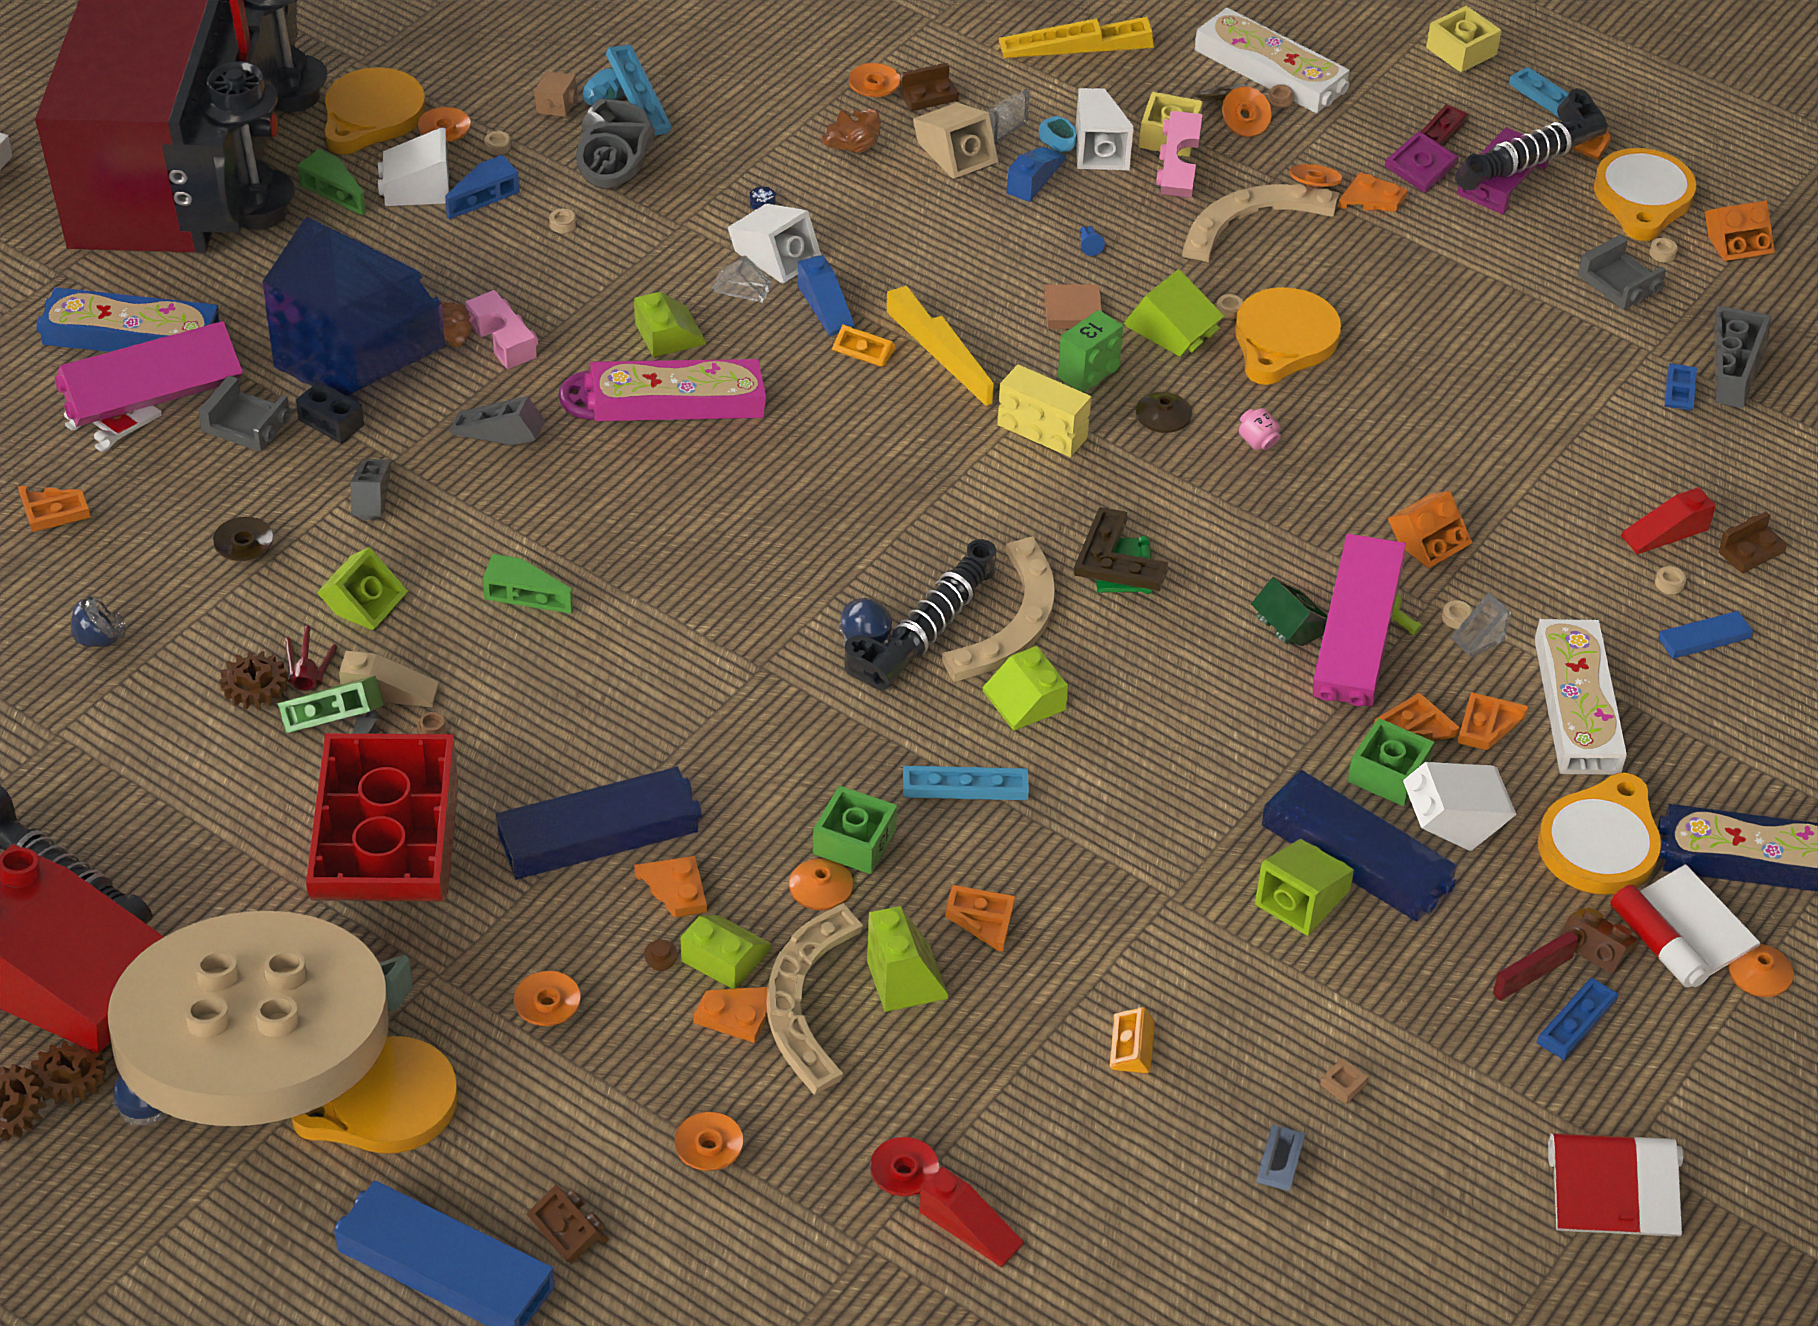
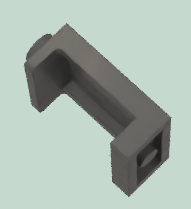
[1578,235,1666,310]
[198,376,291,452]

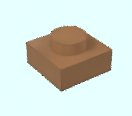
[1320,1058,1368,1104]

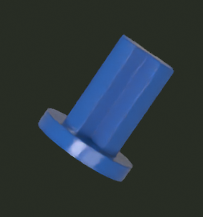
[1080,225,1105,256]

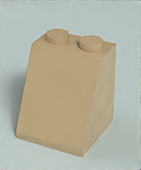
[913,102,998,179]

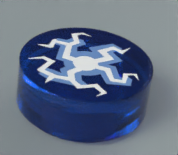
[749,187,776,210]

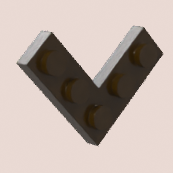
[1074,507,1168,591]

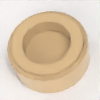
[484,131,511,155]
[549,209,576,233]
[1649,238,1678,262]
[1216,294,1243,320]
[1655,566,1686,594]
[1442,600,1473,629]

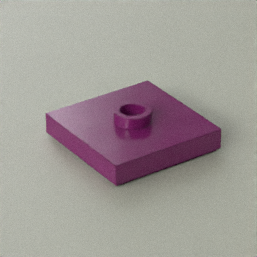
[1385,131,1459,193]

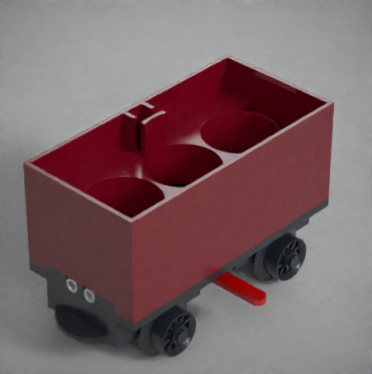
[35,0,327,253]

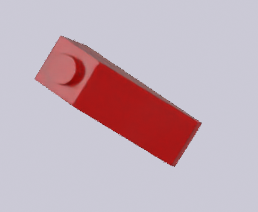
[1621,487,1716,555]
[919,1166,1023,1268]

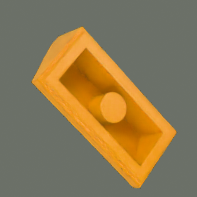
[832,324,896,368]
[1110,1007,1155,1073]

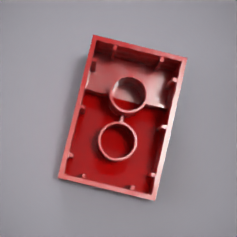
[0,844,164,1053]

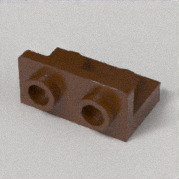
[900,63,959,111]
[1718,512,1787,574]
[526,1184,609,1265]

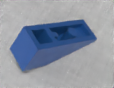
[1007,147,1066,202]
[445,155,520,220]
[798,255,855,336]

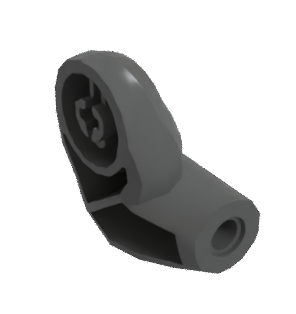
[576,99,655,189]

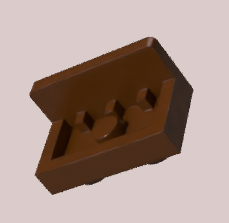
[1560,908,1639,973]

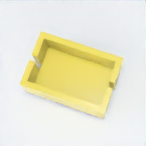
[997,364,1091,457]

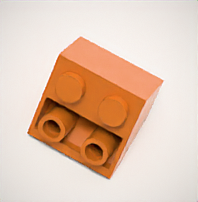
[1705,200,1775,261]
[1388,491,1472,568]

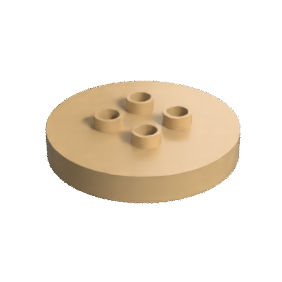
[108,911,389,1126]

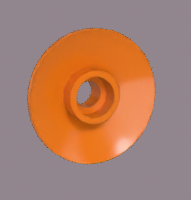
[849,63,900,97]
[1222,86,1271,137]
[418,107,471,142]
[1290,164,1342,189]
[789,858,853,910]
[1728,944,1794,997]
[514,971,581,1026]
[674,1112,743,1171]

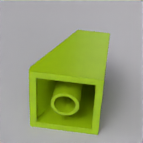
[1124,269,1224,357]
[1255,839,1354,936]
[867,906,948,1012]

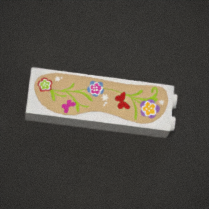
[1195,8,1350,113]
[1535,619,1627,775]

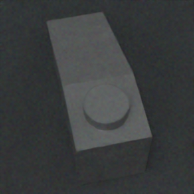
[449,396,545,445]
[351,459,391,520]

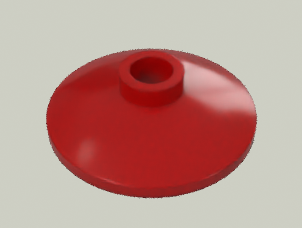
[870,1137,939,1196]

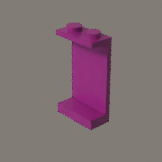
[1457,127,1550,215]

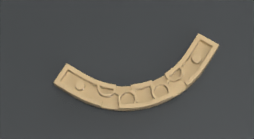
[1182,184,1339,262]
[942,536,1054,682]
[766,903,863,1095]

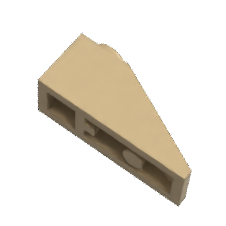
[339,651,439,708]

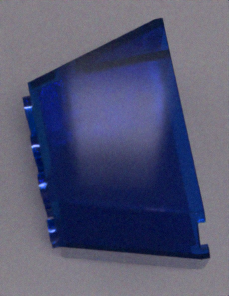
[262,217,445,396]

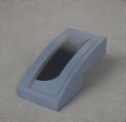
[1256,1125,1306,1191]

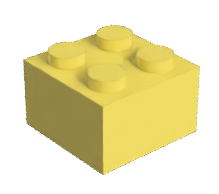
[1426,5,1502,73]
[1139,92,1203,157]

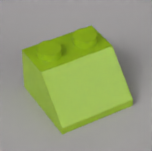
[634,292,705,357]
[317,547,408,630]
[983,646,1068,731]
[681,915,772,989]

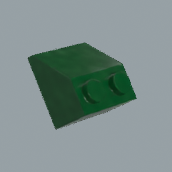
[1251,577,1328,646]

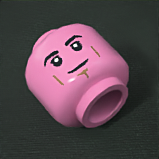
[1239,408,1281,451]

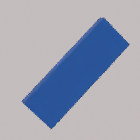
[1658,611,1753,659]
[1536,977,1619,1060]

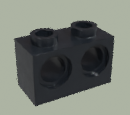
[296,381,364,444]

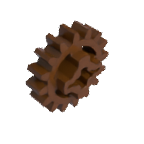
[220,651,288,709]
[31,1041,106,1105]
[0,1064,47,1141]

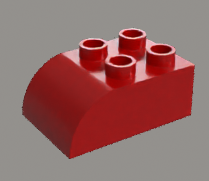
[306,733,458,902]

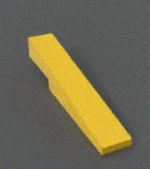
[999,17,1154,58]
[886,286,994,406]

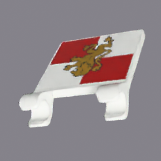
[64,406,162,452]

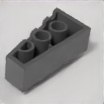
[1714,306,1771,408]

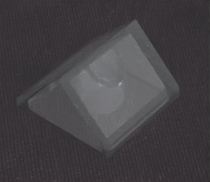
[985,88,1030,145]

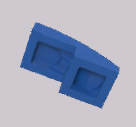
[1664,363,1697,411]

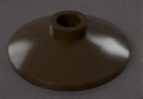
[1195,84,1245,106]
[1136,392,1192,433]
[213,517,273,561]

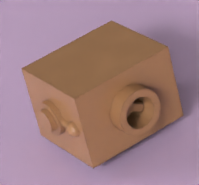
[533,71,578,117]

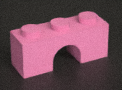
[1156,111,1202,198]
[465,290,538,370]

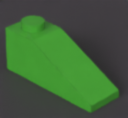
[298,149,366,216]
[483,554,573,614]
[278,676,384,733]

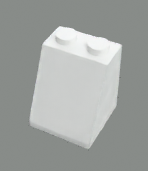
[1075,88,1133,170]
[378,128,449,206]
[727,204,821,283]
[1403,762,1516,851]

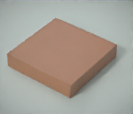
[1044,284,1102,329]

